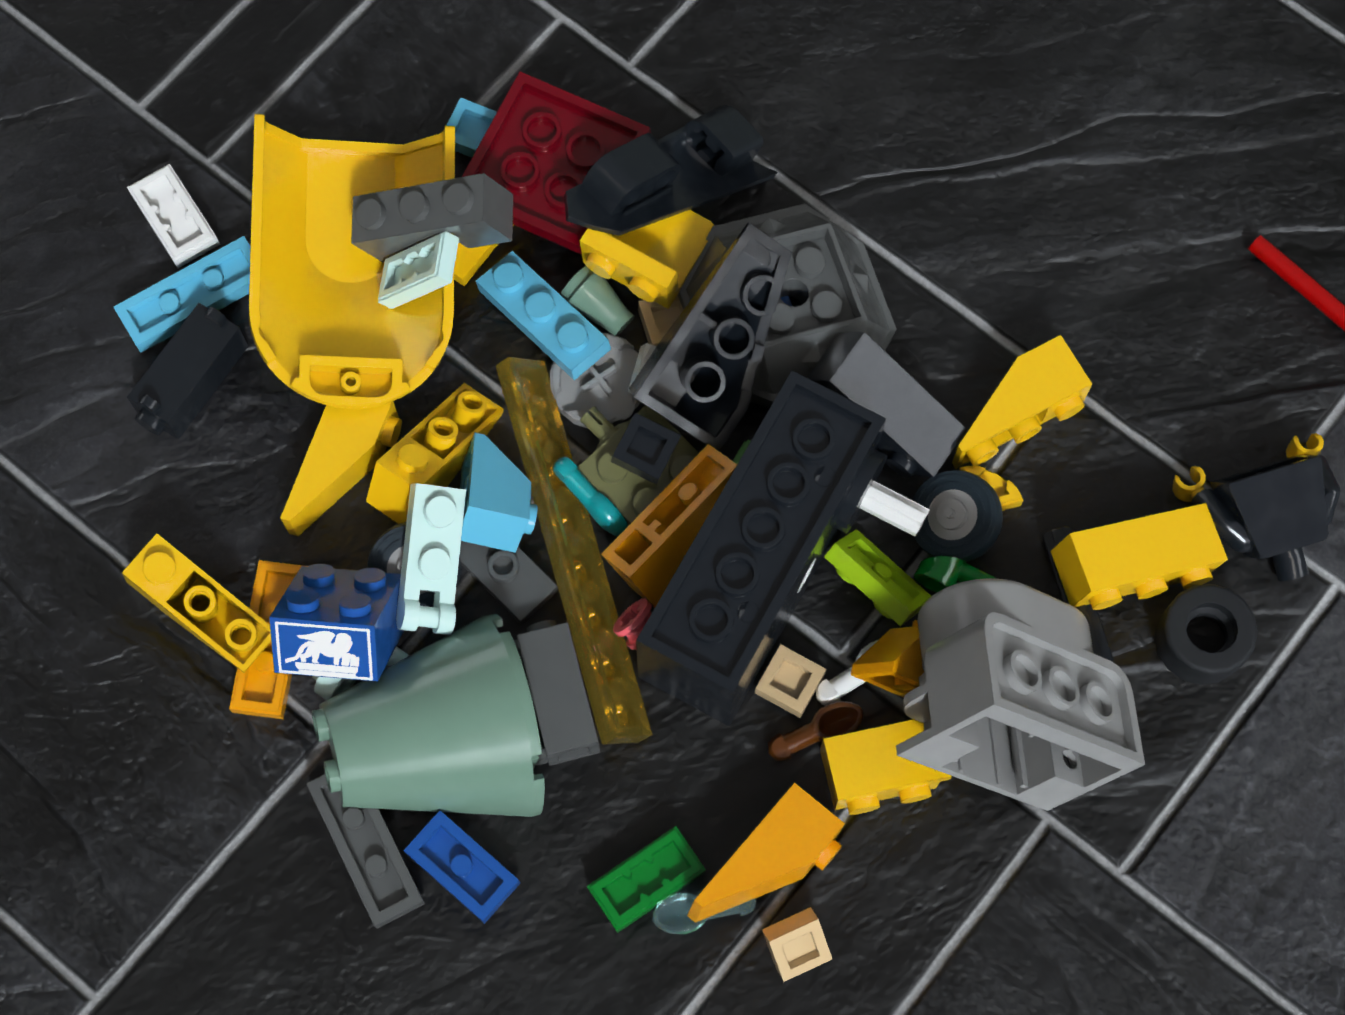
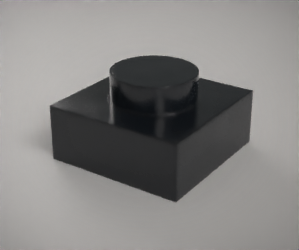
[611,413,681,485]

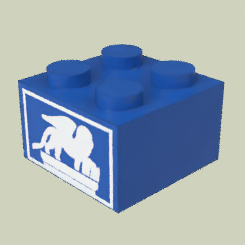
[269,564,404,682]

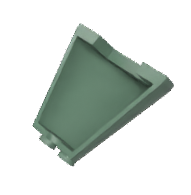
[312,614,545,817]

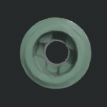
[561,266,635,336]

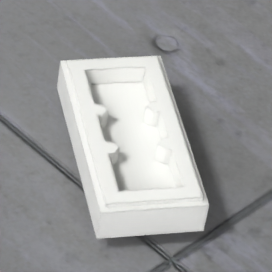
[127,163,220,268]

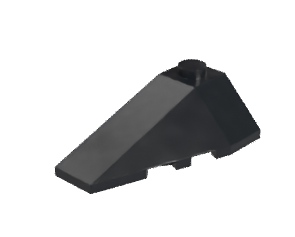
[629,223,792,452]

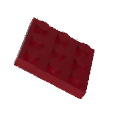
[462,71,651,255]

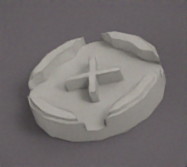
[550,333,643,428]

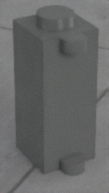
[514,620,600,766]

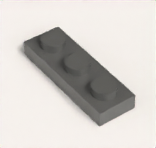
[306,774,425,929]

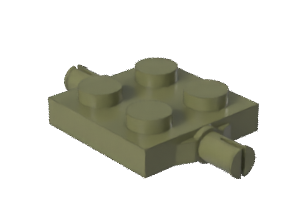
[577,405,699,525]

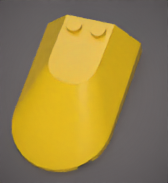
[249,114,455,409]

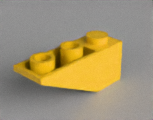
[952,335,1092,469]
[366,383,504,524]
[122,533,271,673]

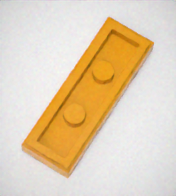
[229,560,308,720]

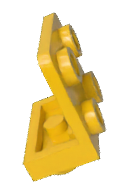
[580,210,714,309]

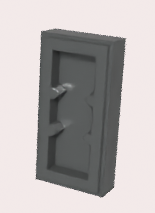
[460,541,559,626]

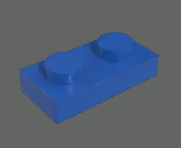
[404,810,520,924]

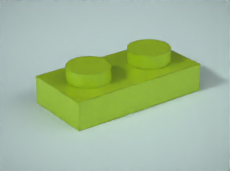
[824,529,931,626]

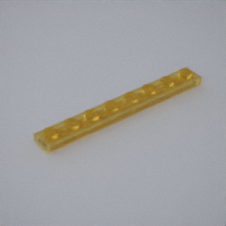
[496,357,652,745]

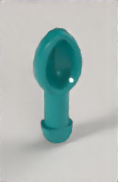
[553,457,629,537]

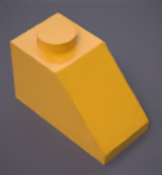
[851,620,924,698]

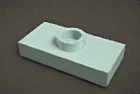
[378,231,459,309]

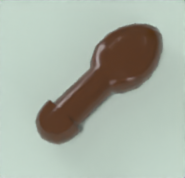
[768,701,864,761]

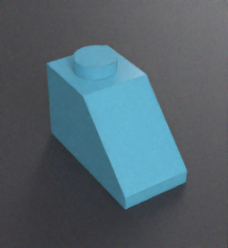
[460,432,538,553]

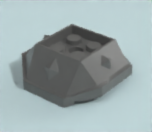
[678,203,896,409]

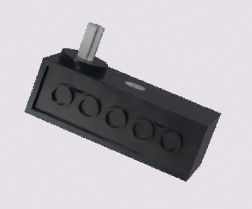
[636,371,930,726]

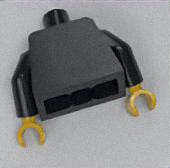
[1173,433,1341,581]

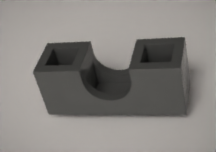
[351,173,513,262]

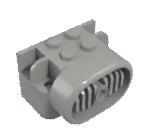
[896,578,1145,811]

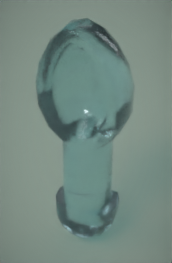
[652,893,756,935]

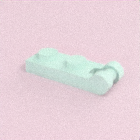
[396,483,466,635]

